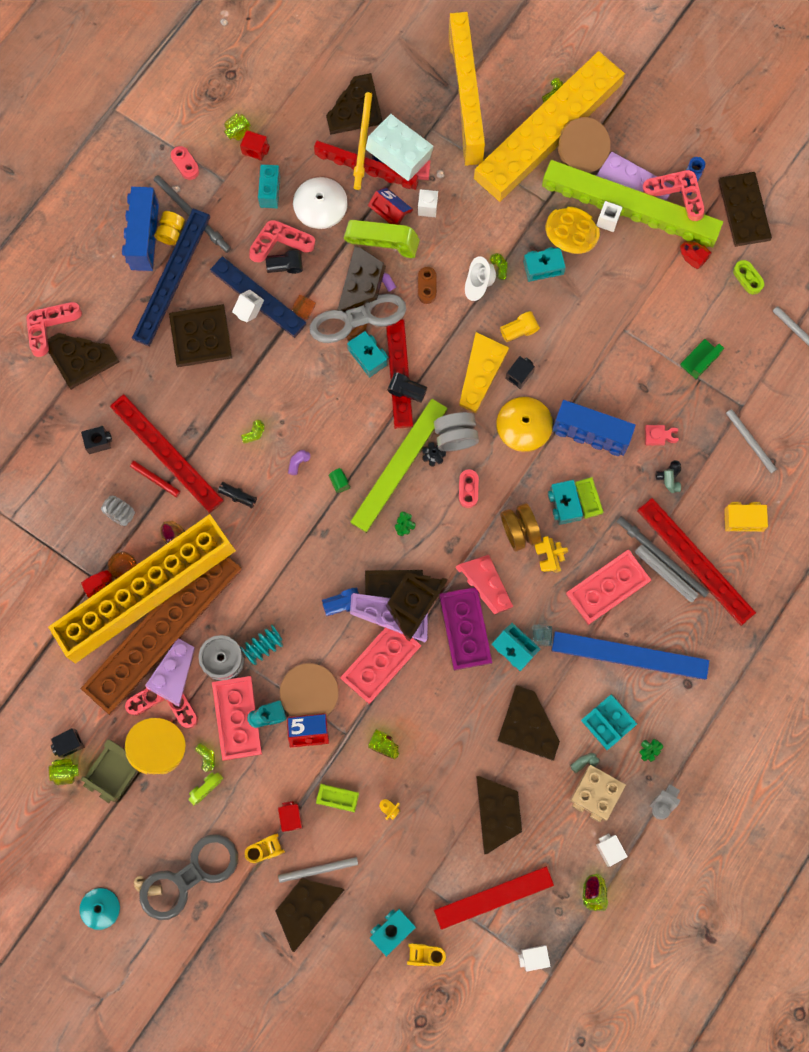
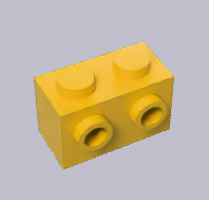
[724,502,768,532]

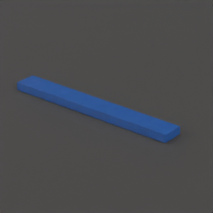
[551,631,710,680]

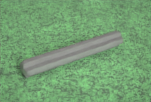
[635,545,698,602]

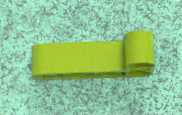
[344,220,420,258]

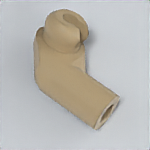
[134,876,162,896]

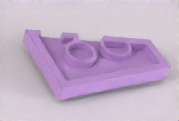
[145,639,195,707]

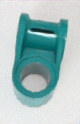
[247,701,287,728]

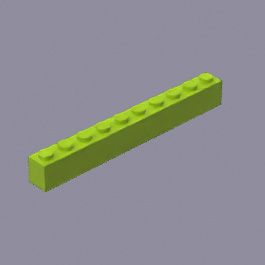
[542,160,724,248]

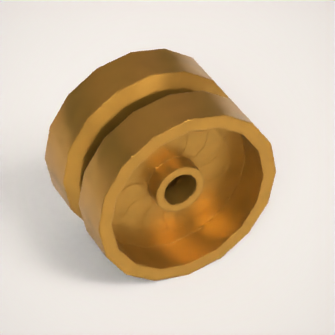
[500,503,542,552]

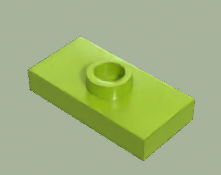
[575,477,604,519]
[316,784,359,813]

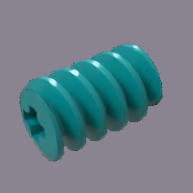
[240,625,283,665]

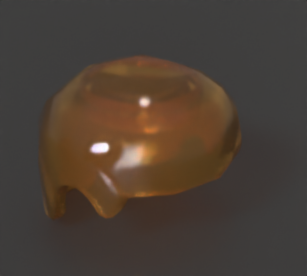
[108,551,137,579]

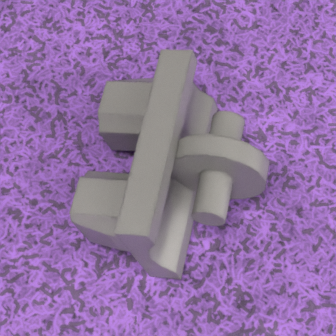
[650,784,681,820]

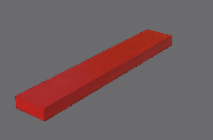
[386,319,413,429]
[434,866,554,930]

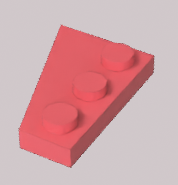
[455,555,513,614]

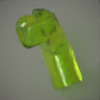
[542,78,563,102]
[490,253,508,280]
[241,420,265,444]
[194,743,215,772]

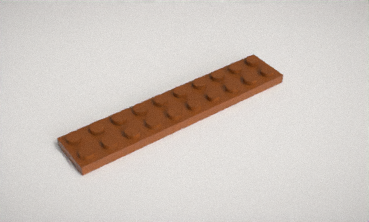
[80,557,242,715]

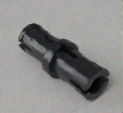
[218,482,257,509]

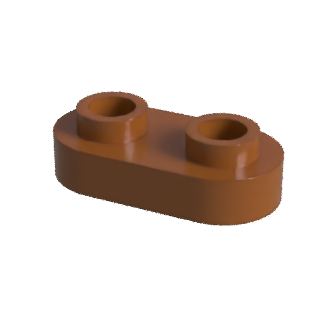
[418,267,437,304]

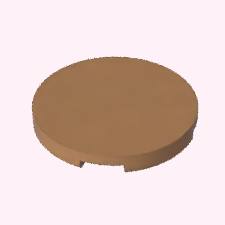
[558,117,610,173]
[280,663,339,717]

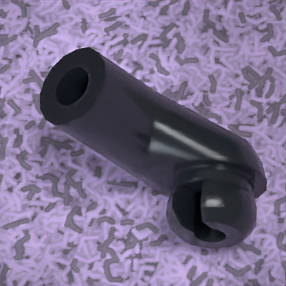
[656,460,681,480]

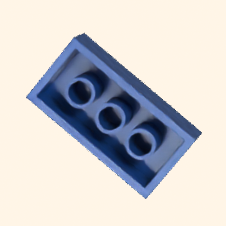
[122,186,159,271]
[552,400,636,456]

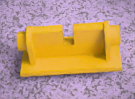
[379,799,400,821]

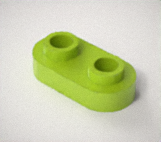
[733,260,764,295]
[188,772,224,806]

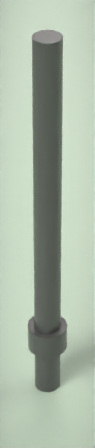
[154,175,231,253]
[616,516,709,598]

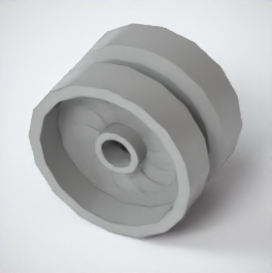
[434,412,479,451]
[198,635,245,681]

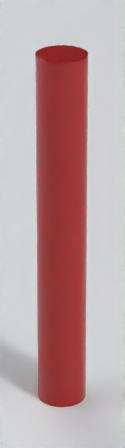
[130,461,181,498]

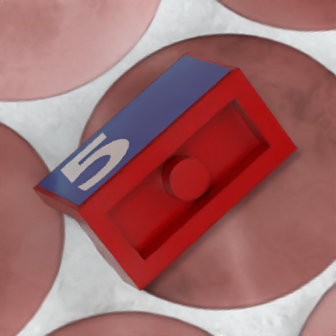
[368,187,413,225]
[287,713,329,748]

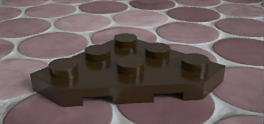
[326,73,383,135]
[48,333,119,390]
[497,685,560,761]

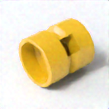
[154,211,185,246]

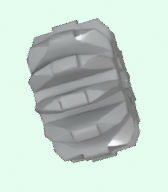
[101,496,135,526]

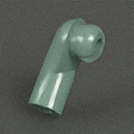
[664,469,681,493]
[570,753,600,773]

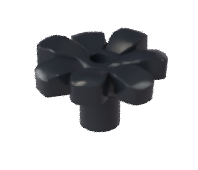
[422,442,446,467]

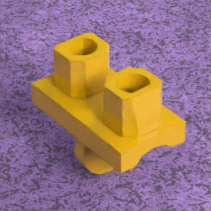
[535,536,569,573]

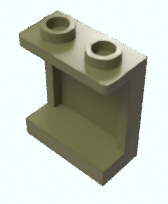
[81,739,138,803]

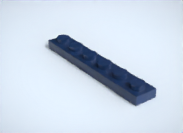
[210,256,306,338]

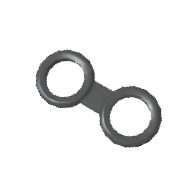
[139,834,238,920]

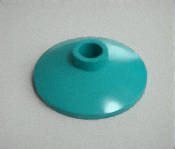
[79,888,120,930]

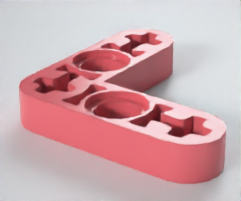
[643,170,704,221]
[249,220,315,262]
[26,302,82,357]
[125,688,198,729]

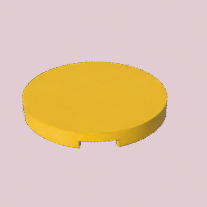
[545,207,600,254]
[125,718,186,775]

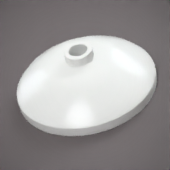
[293,177,348,229]

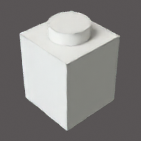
[418,189,438,217]
[597,201,622,232]
[232,290,264,323]
[596,834,628,867]
[518,945,551,972]

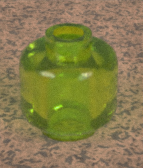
[224,113,251,141]
[49,758,79,786]

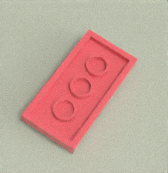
[566,549,652,625]
[340,627,421,705]
[212,676,262,761]

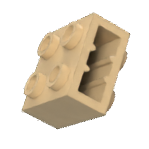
[570,765,626,822]

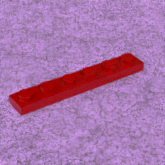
[314,140,418,190]

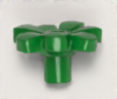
[395,511,416,536]
[639,739,663,762]

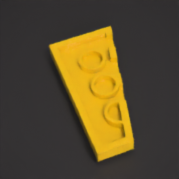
[459,332,509,413]

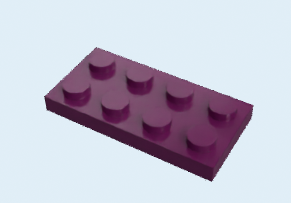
[439,587,492,671]

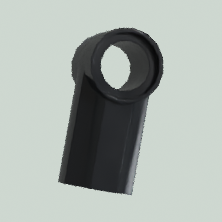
[266,250,303,274]
[387,373,428,403]

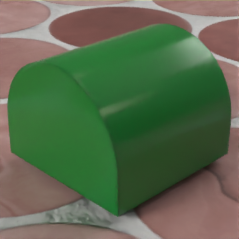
[328,468,351,493]

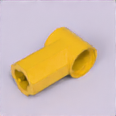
[500,311,540,342]

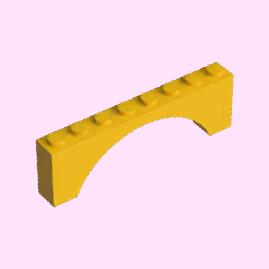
[449,12,485,166]

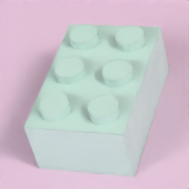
[366,114,434,181]

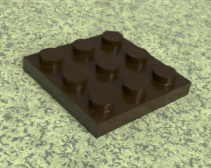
[169,304,233,367]

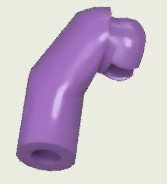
[382,272,396,292]
[288,450,310,475]

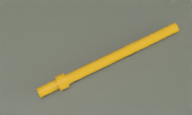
[353,92,372,190]

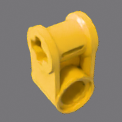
[245,833,285,864]
[407,943,446,966]

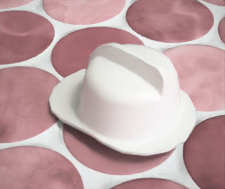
[465,257,496,301]

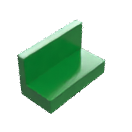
[680,339,724,380]

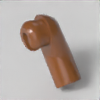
[346,324,367,341]

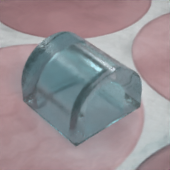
[532,624,552,647]

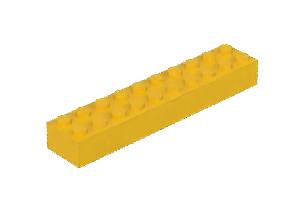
[474,51,625,202]
[48,514,236,664]

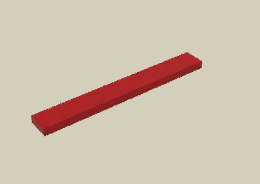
[110,394,224,513]
[637,498,756,626]

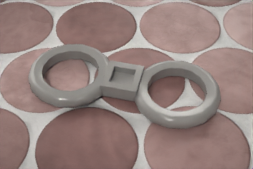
[310,294,406,343]

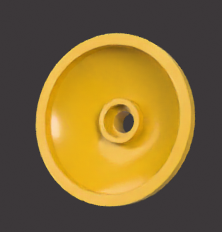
[496,397,553,452]

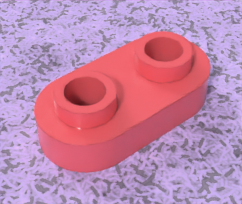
[171,146,199,180]
[459,469,479,508]

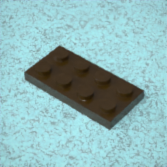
[718,172,772,247]

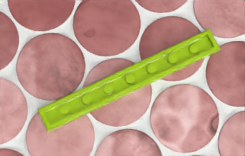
[350,399,448,533]

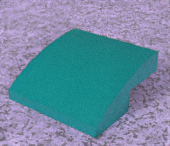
[581,694,638,750]

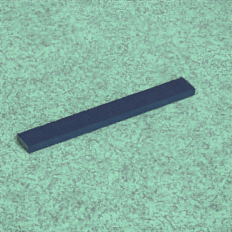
[132,208,210,347]

